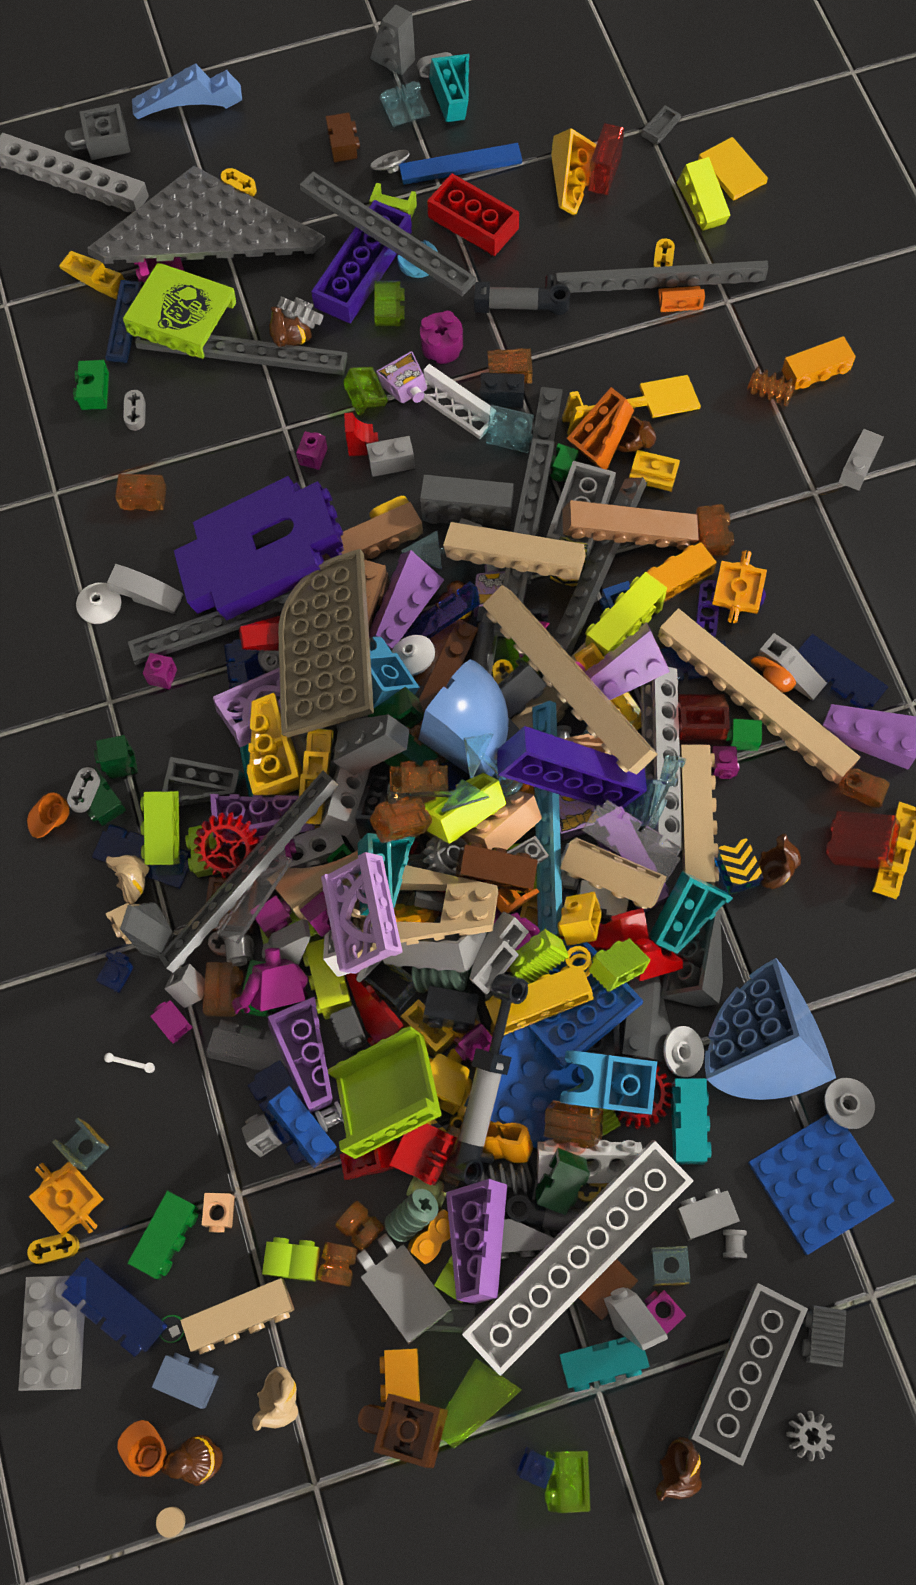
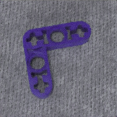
[696,580,766,638]

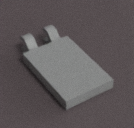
[356,1233,451,1345]

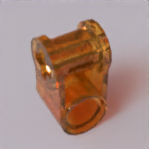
[839,769,890,808]

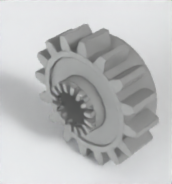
[277,296,324,329]
[423,836,468,876]

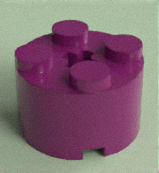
[420,311,463,364]

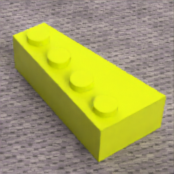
[585,572,667,657]

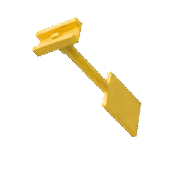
[562,375,701,436]

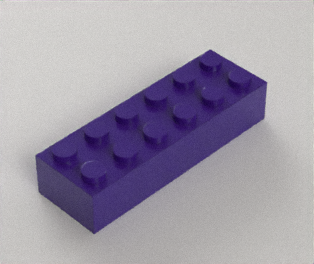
[311,200,412,324]
[497,726,647,811]

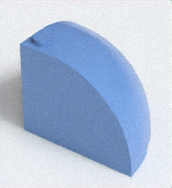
[418,659,509,777]
[705,958,836,1100]

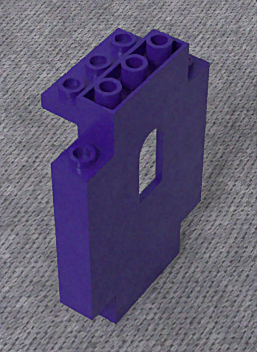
[174,476,344,620]

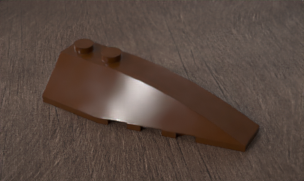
[407,618,479,746]

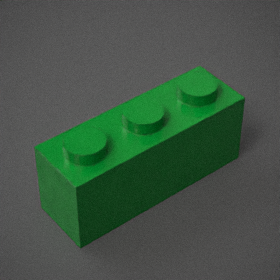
[128,1191,199,1279]

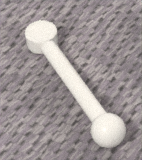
[104,1053,155,1073]

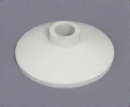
[76,583,121,624]
[392,635,435,676]
[664,1026,704,1078]

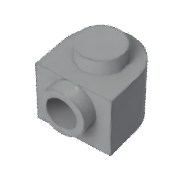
[225,937,253,966]

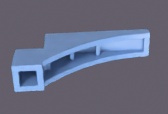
[132,63,242,119]

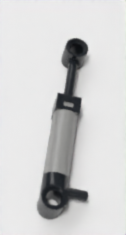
[446,974,528,1185]

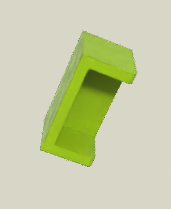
[369,183,417,219]

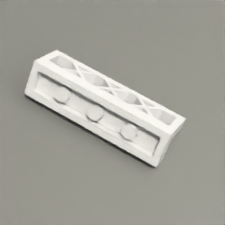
[423,364,496,439]

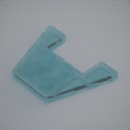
[623,755,686,829]

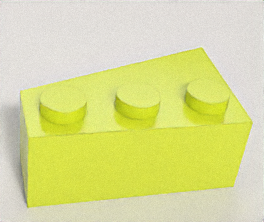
[677,157,730,231]
[412,773,506,844]
[303,939,352,1020]

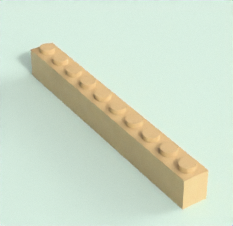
[483,585,658,775]
[658,608,860,784]

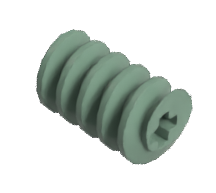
[412,966,468,993]
[384,1189,439,1242]

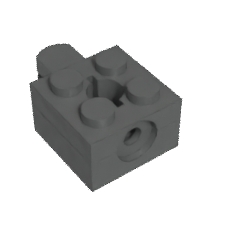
[65,104,131,160]

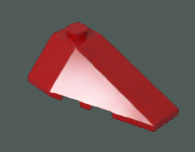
[239,616,280,651]
[558,908,649,952]
[346,973,405,1046]

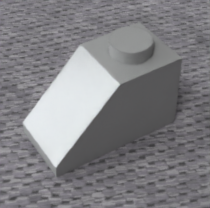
[262,919,311,965]

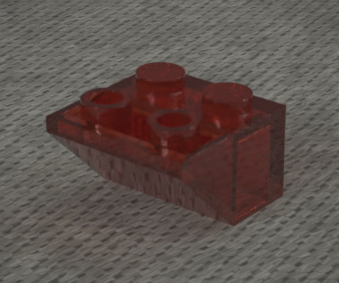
[678,694,730,739]

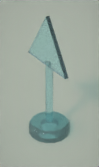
[401,531,446,570]
[463,733,523,797]
[387,775,490,812]

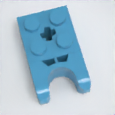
[369,636,420,708]
[560,1050,657,1115]

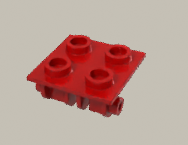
[389,1123,457,1186]

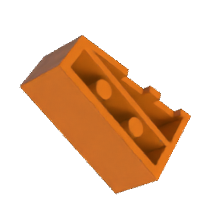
[567,387,634,470]

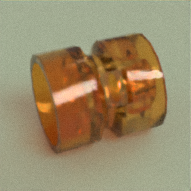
[335,1201,385,1251]
[317,1242,358,1287]

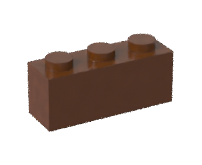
[455,842,538,893]

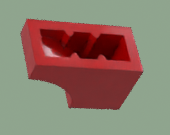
[344,412,379,456]
[634,938,683,981]
[340,1141,398,1180]

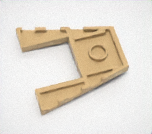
[396,865,498,945]

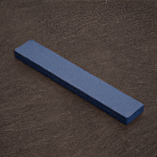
[399,143,522,185]

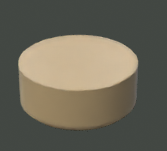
[156,1507,185,1538]

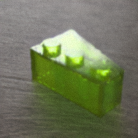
[441,1358,522,1448]

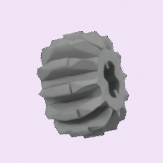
[786,1411,835,1461]

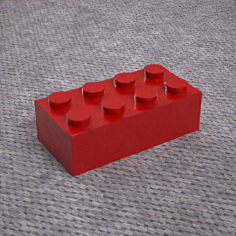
[427,173,519,256]

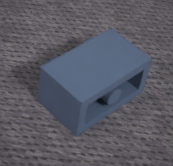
[152,1352,219,1409]

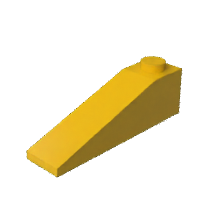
[551,128,599,215]
[247,693,303,795]

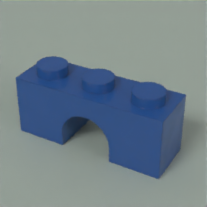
[267,1086,337,1168]

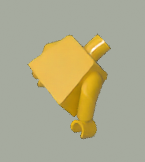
[429,1049,472,1131]

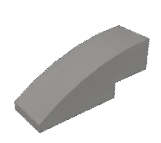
[107,564,183,614]
[469,911,529,995]

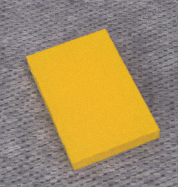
[698,137,768,201]

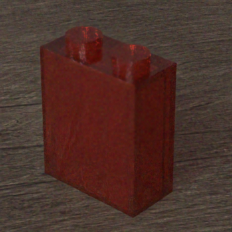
[588,123,624,195]
[826,811,901,870]

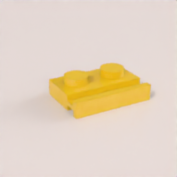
[629,450,680,492]

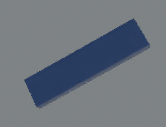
[105,280,143,363]

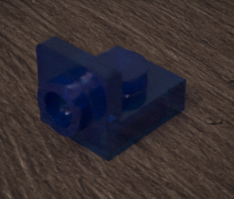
[96,951,134,993]
[516,1447,555,1489]

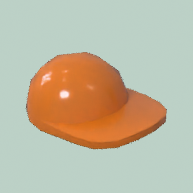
[751,656,796,693]
[27,792,70,838]
[117,1420,167,1477]

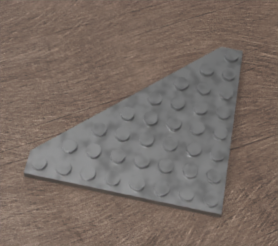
[88,166,325,264]

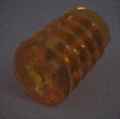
[747,366,796,407]

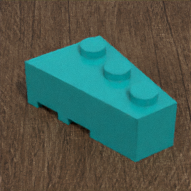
[429,54,469,122]
[358,833,415,915]
[649,871,733,954]
[670,1078,711,1165]
[559,1337,650,1392]

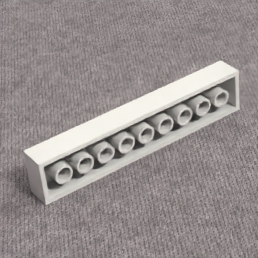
[462,1140,693,1376]

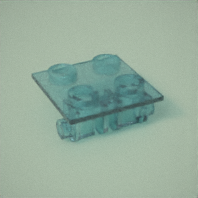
[379,81,430,127]
[486,405,534,453]

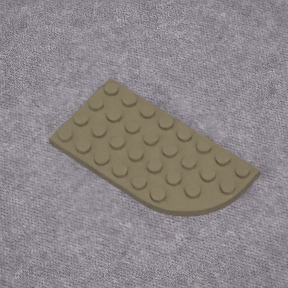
[278,549,374,738]

